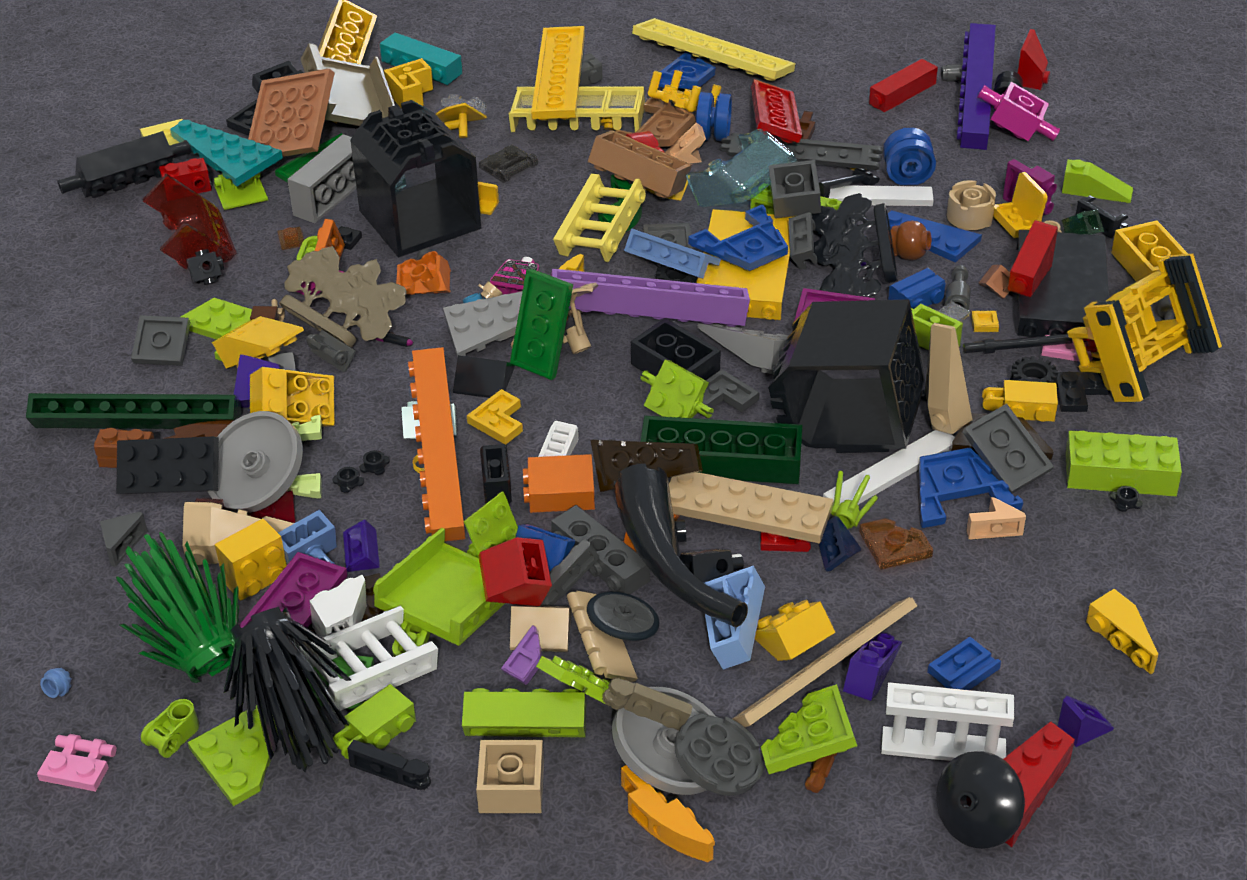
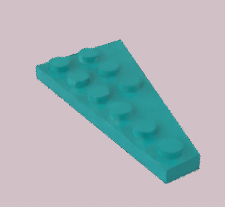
[170,120,283,187]

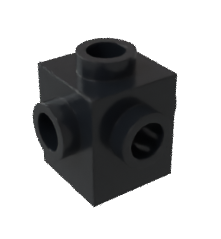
[186,249,224,285]

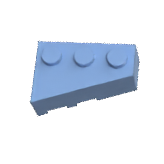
[705,565,765,669]

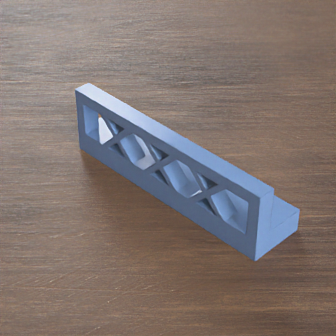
[624,228,721,278]

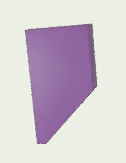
[501,625,542,685]

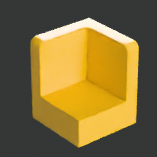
[478,182,499,215]

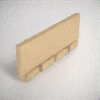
[567,591,638,682]

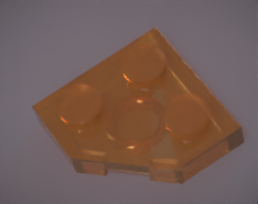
[859,518,933,570]

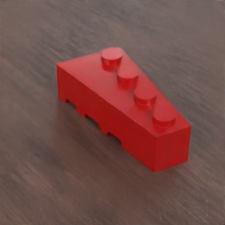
[967,722,1075,847]

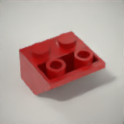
[478,537,552,606]

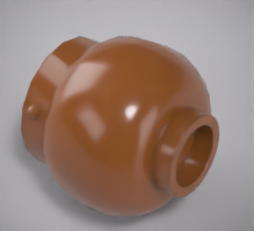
[891,220,932,261]

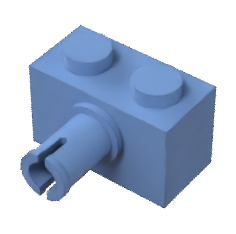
[278,510,337,565]

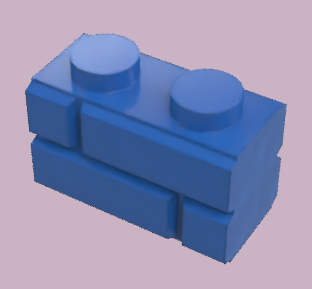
[888,268,946,309]

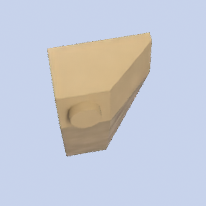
[925,323,973,434]
[183,502,294,565]

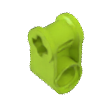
[141,699,200,758]

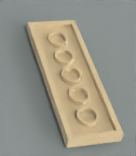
[669,472,833,543]

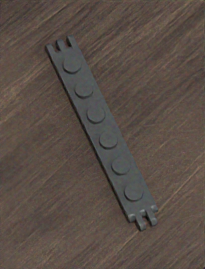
[719,133,883,170]

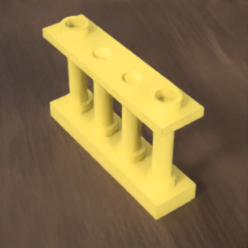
[553,174,646,262]

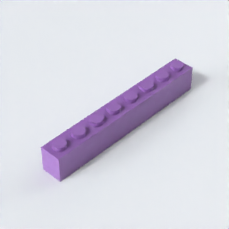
[551,269,750,327]

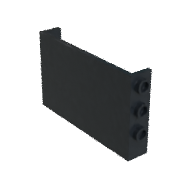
[1016,230,1109,337]

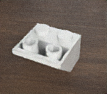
[309,575,367,638]

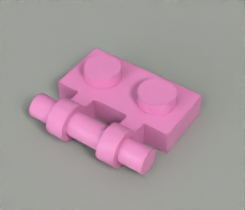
[37,734,117,792]

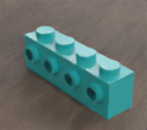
[380,33,462,85]

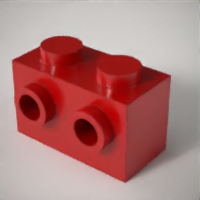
[159,158,212,200]

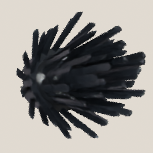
[223,607,352,772]

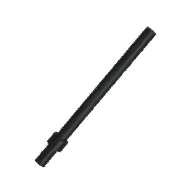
[963,334,1087,354]

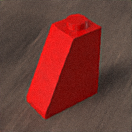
[1008,220,1058,297]

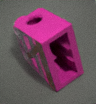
[490,257,540,295]

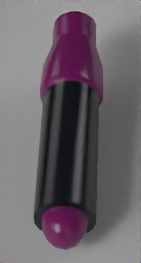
[375,332,413,347]

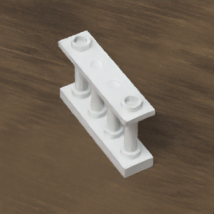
[300,606,438,713]
[881,683,1014,761]

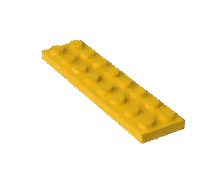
[531,26,585,120]

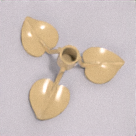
[511,283,598,354]

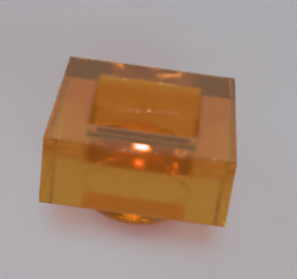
[277,227,304,250]

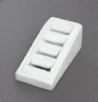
[538,421,578,457]

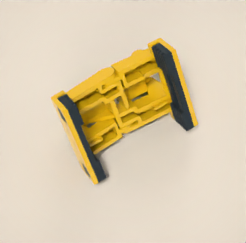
[1067,254,1222,402]

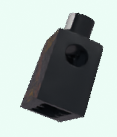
[680,549,744,583]

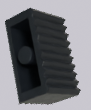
[480,444,512,504]

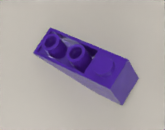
[843,633,902,701]

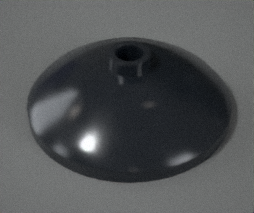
[936,751,1025,849]

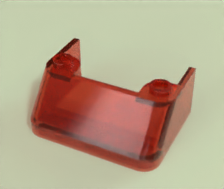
[142,174,237,269]

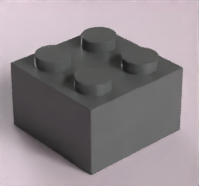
[769,160,821,218]

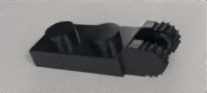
[347,739,431,790]

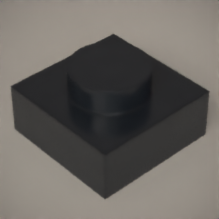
[338,226,362,250]

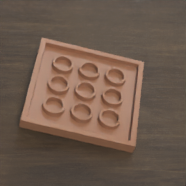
[248,69,335,157]

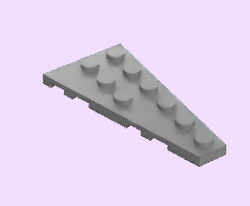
[443,291,571,358]

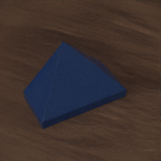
[819,516,861,571]

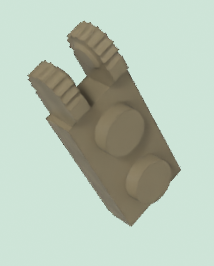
[602,677,693,730]

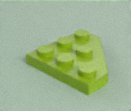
[536,656,610,704]
[761,684,857,774]
[187,705,278,806]

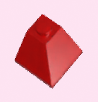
[1018,29,1050,90]

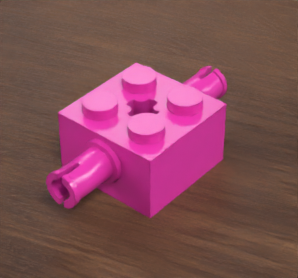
[977,82,1060,141]

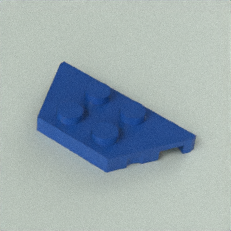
[651,52,716,90]

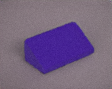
[343,520,380,572]

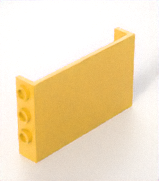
[697,209,795,320]

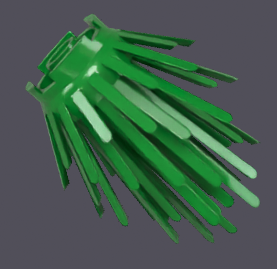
[116,532,239,683]

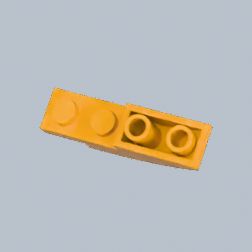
[621,765,715,862]

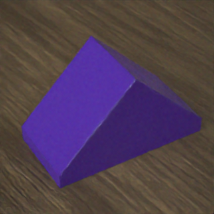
[1058,696,1114,747]

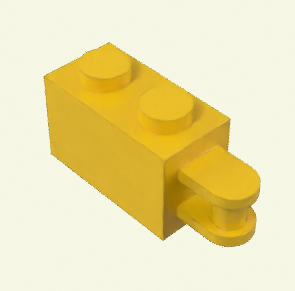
[982,380,1058,422]

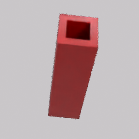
[869,59,938,112]

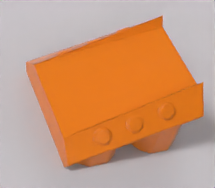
[396,251,451,295]

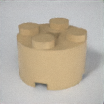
[947,180,996,231]

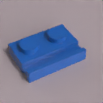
[928,637,1001,690]

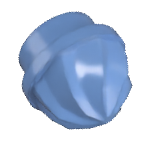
[40,668,72,698]

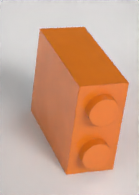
[523,454,595,513]

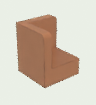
[979,265,1010,299]

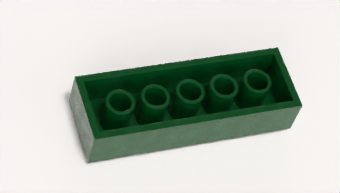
[640,415,803,484]

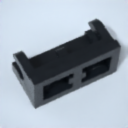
[1075,195,1128,239]

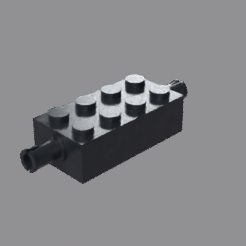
[57,131,191,198]

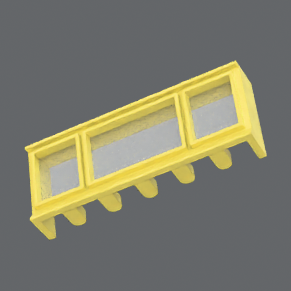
[509,87,645,132]

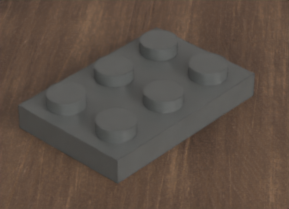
[962,404,1054,494]

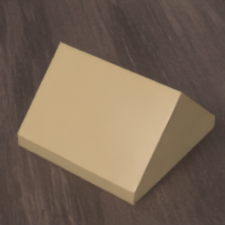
[510,605,572,652]

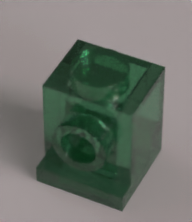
[1062,209,1104,235]

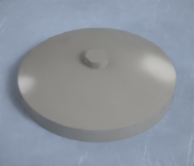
[207,411,303,513]
[612,687,716,795]

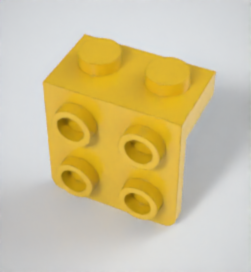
[992,172,1047,238]

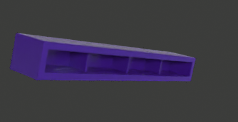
[957,23,996,150]

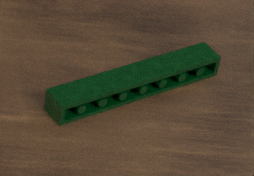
[26,393,241,429]

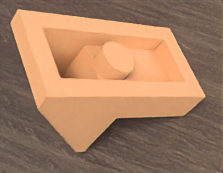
[666,123,706,163]
[966,497,1026,539]

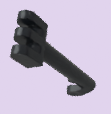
[819,168,880,198]

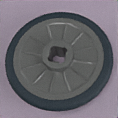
[587,592,660,641]

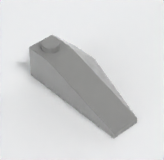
[698,323,789,374]

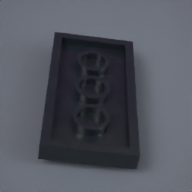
[116,436,219,494]

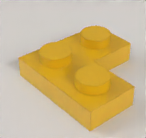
[467,389,523,445]

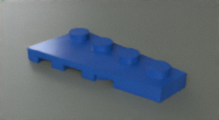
[888,210,982,263]

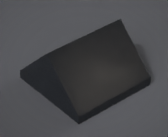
[453,355,515,398]

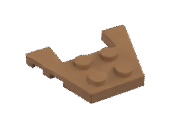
[615,97,696,147]

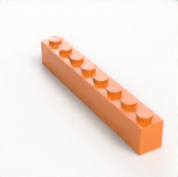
[408,347,465,541]

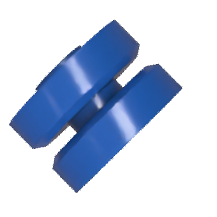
[696,92,732,141]
[883,128,936,185]

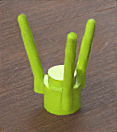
[831,471,878,529]

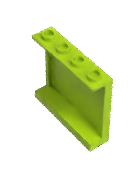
[373,528,505,646]

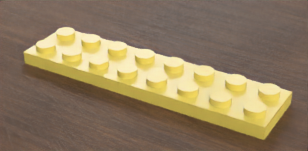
[632,18,796,81]

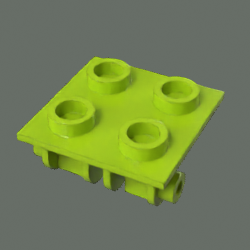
[214,173,268,210]
[464,492,518,558]

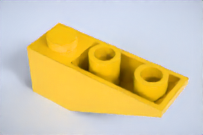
[1086,589,1158,674]

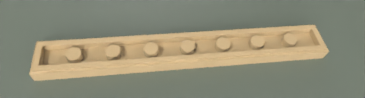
[732,597,917,727]

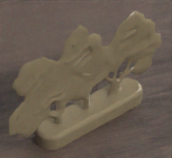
[279,246,406,348]

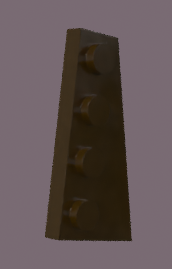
[591,440,703,492]

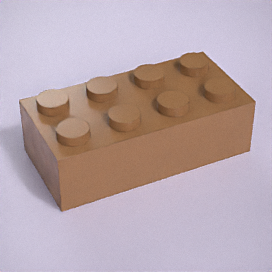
[588,130,692,198]

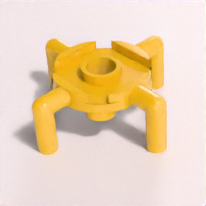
[648,70,721,112]

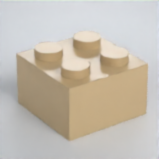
[477,740,544,813]

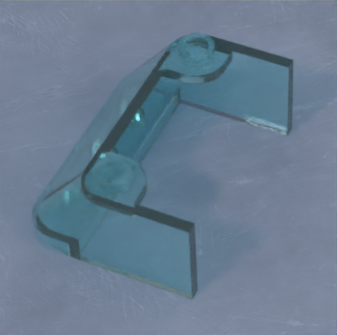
[686,129,797,207]

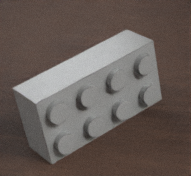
[288,134,356,223]

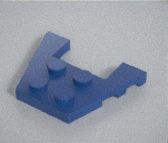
[688,205,788,271]
[919,448,1023,528]

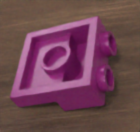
[1003,159,1057,215]

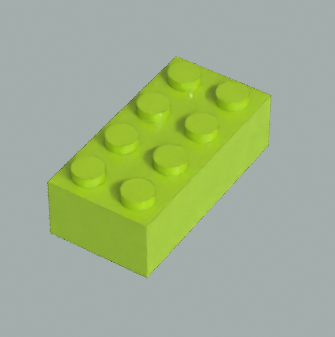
[1066,431,1182,497]

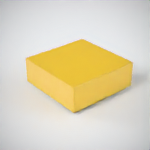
[971,311,999,332]

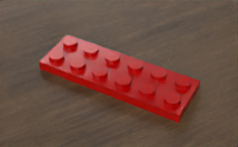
[751,79,802,143]

